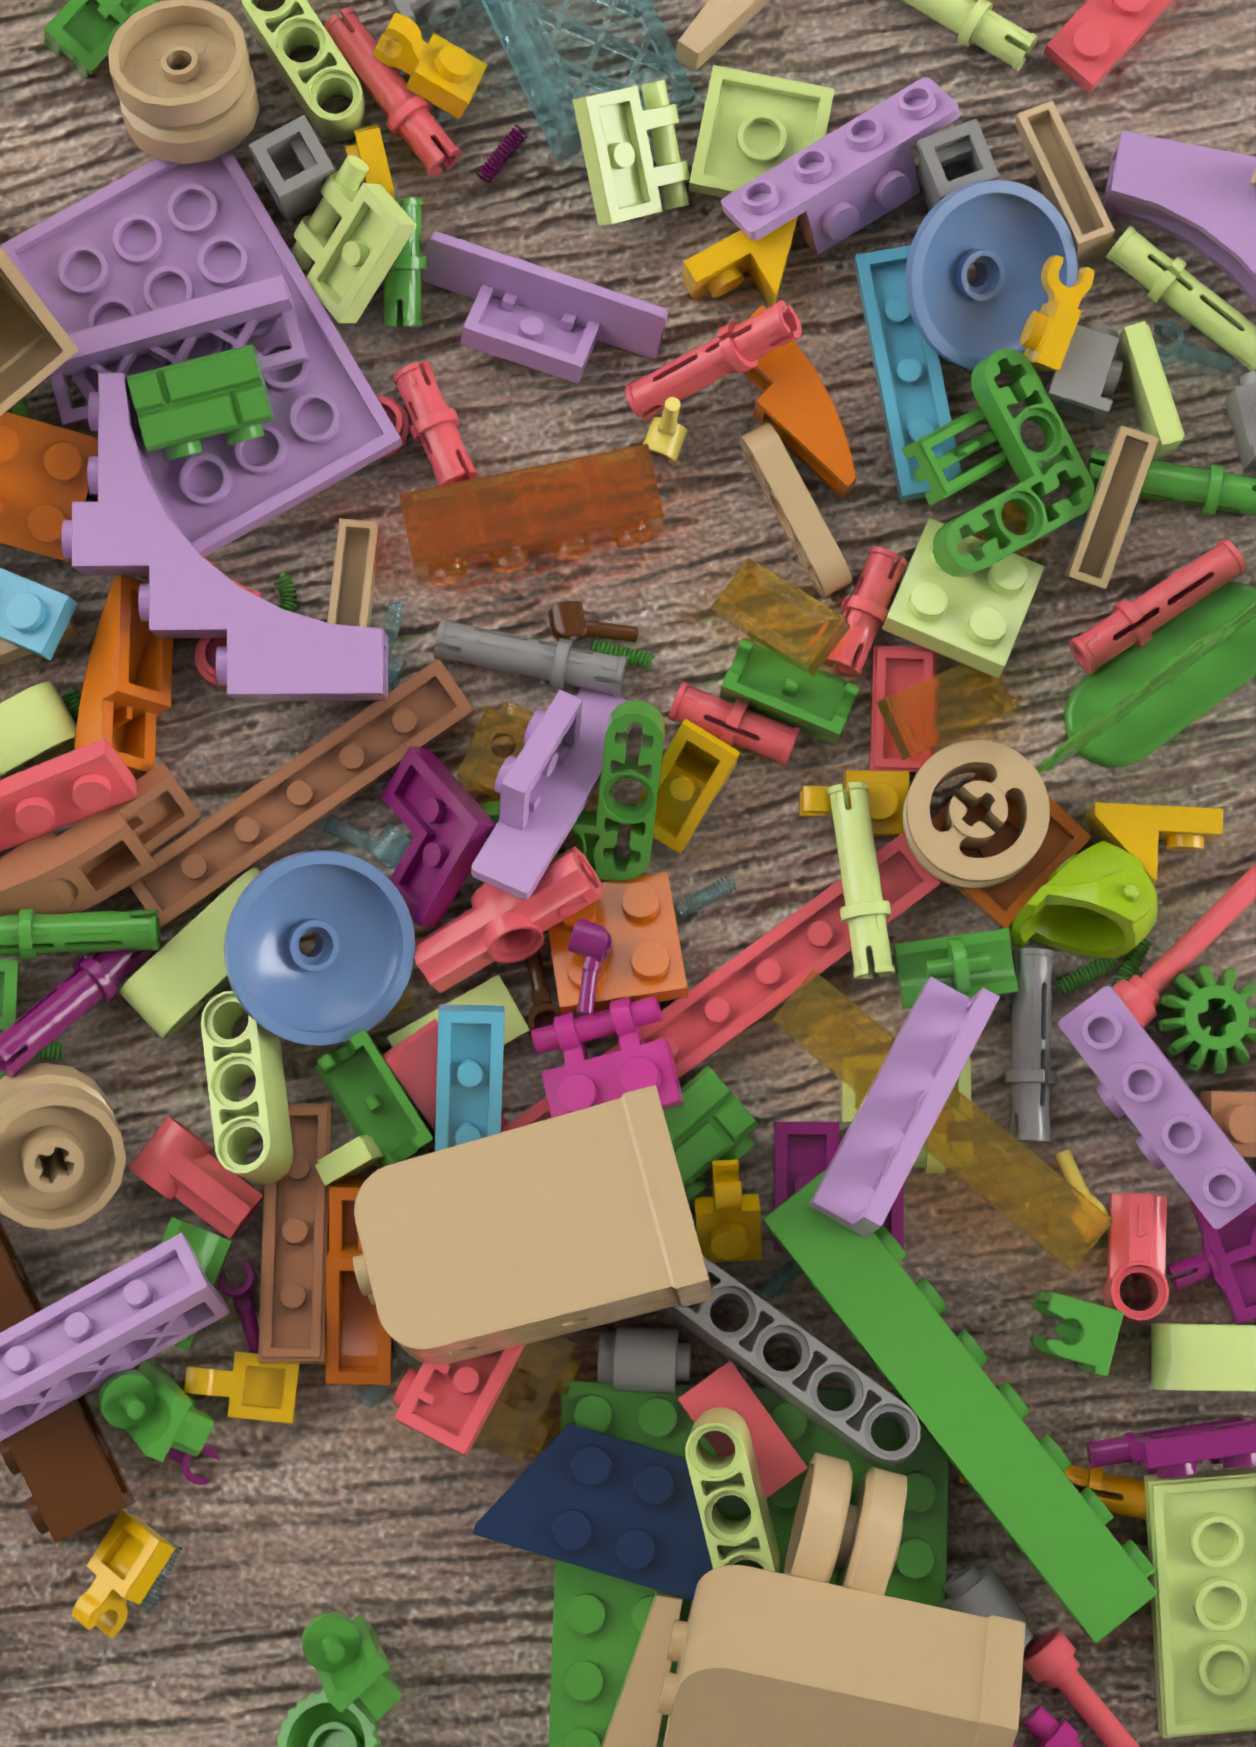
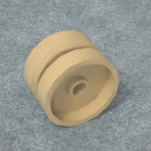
[108,0,260,164]
[0,1063,126,1230]
[782,1452,907,1595]

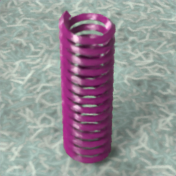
[476,124,527,183]

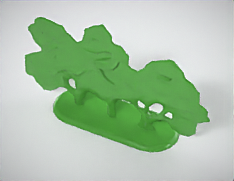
[1036,582,1256,775]

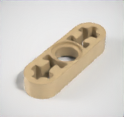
[739,423,852,597]

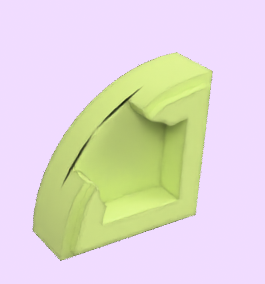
[315,1134,383,1186]

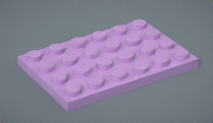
[0,151,403,557]

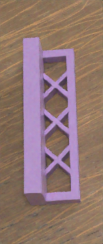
[49,275,309,428]
[808,977,1000,1238]
[0,1232,230,1441]

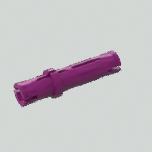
[0,950,156,1077]

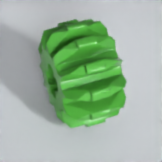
[1155,965,1256,1074]

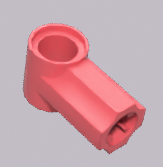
[128,1115,264,1239]
[1102,1193,1169,1324]

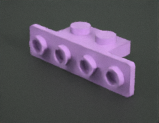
[721,77,960,255]
[421,231,668,384]
[471,687,635,900]
[1059,985,1256,1229]

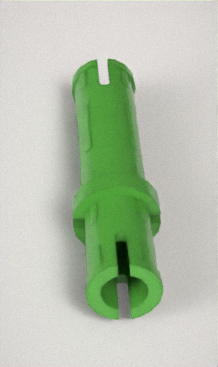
[1087,449,1256,516]
[0,908,161,960]

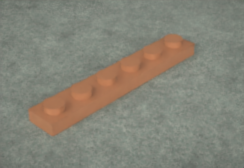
[129,658,476,931]

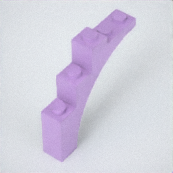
[1102,131,1256,307]
[61,373,388,701]

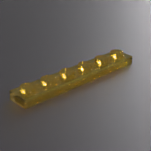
[771,970,1114,1271]

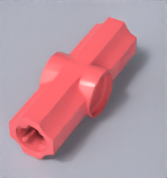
[414,846,604,993]

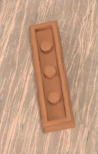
[258,1103,333,1364]

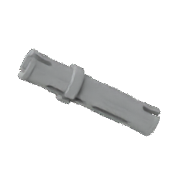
[434,618,628,697]
[1005,948,1057,1143]

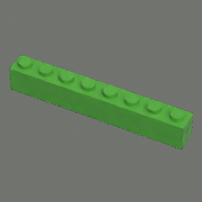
[761,1171,1158,1643]

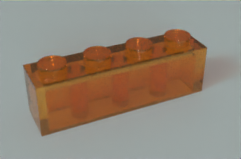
[399,444,664,586]

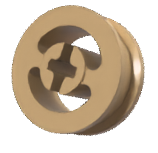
[902,740,1050,889]

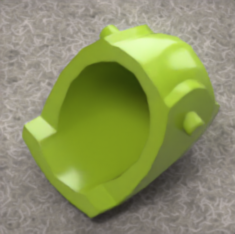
[1011,841,1158,958]

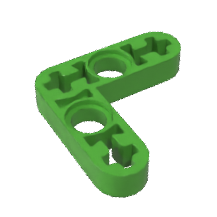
[932,348,1095,578]
[480,700,665,881]

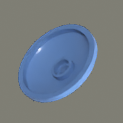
[905,180,1078,370]
[224,850,415,1046]

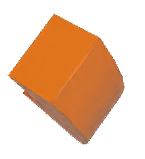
[743,305,857,501]
[74,574,173,780]
[326,1175,393,1385]

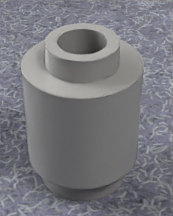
[598,1325,692,1394]
[939,1564,1033,1647]

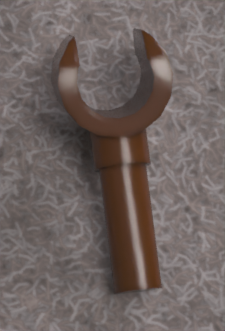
[548,601,638,642]
[526,949,561,1033]

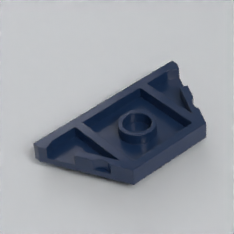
[473,1422,713,1601]

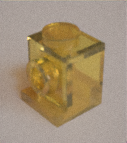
[456,702,534,800]

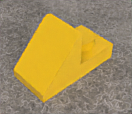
[682,216,798,307]
[637,719,741,854]
[1086,802,1224,884]

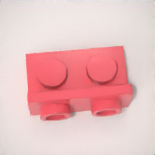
[393,1344,526,1457]

